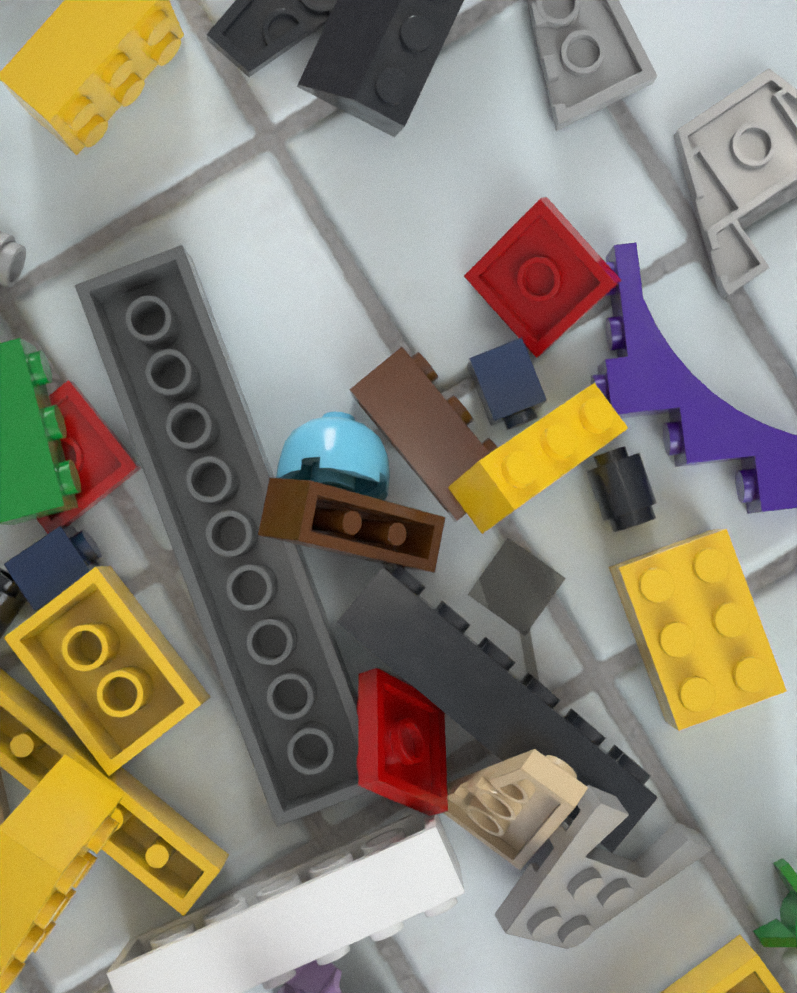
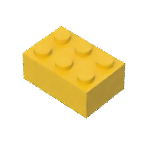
[0,0,184,155]
[609,529,787,731]
[4,566,211,776]

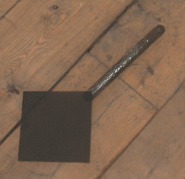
[468,538,566,681]

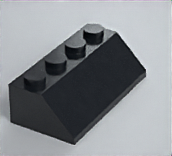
[297,0,464,138]

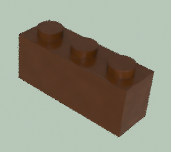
[349,347,498,522]
[258,478,446,573]

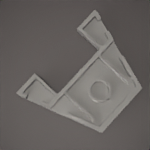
[673,68,797,299]
[494,785,712,949]

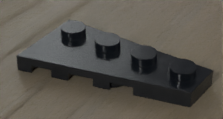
[206,0,337,77]

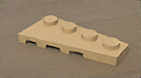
[444,749,588,870]

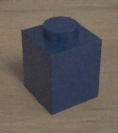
[467,337,547,430]
[4,526,102,611]

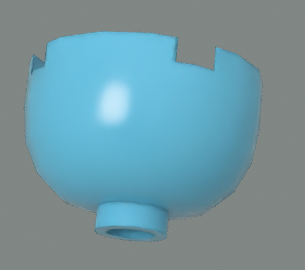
[276,412,390,501]

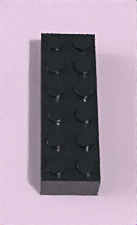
[337,565,658,853]

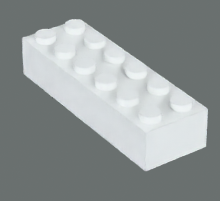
[106,811,465,993]

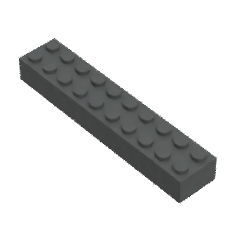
[75,245,370,827]

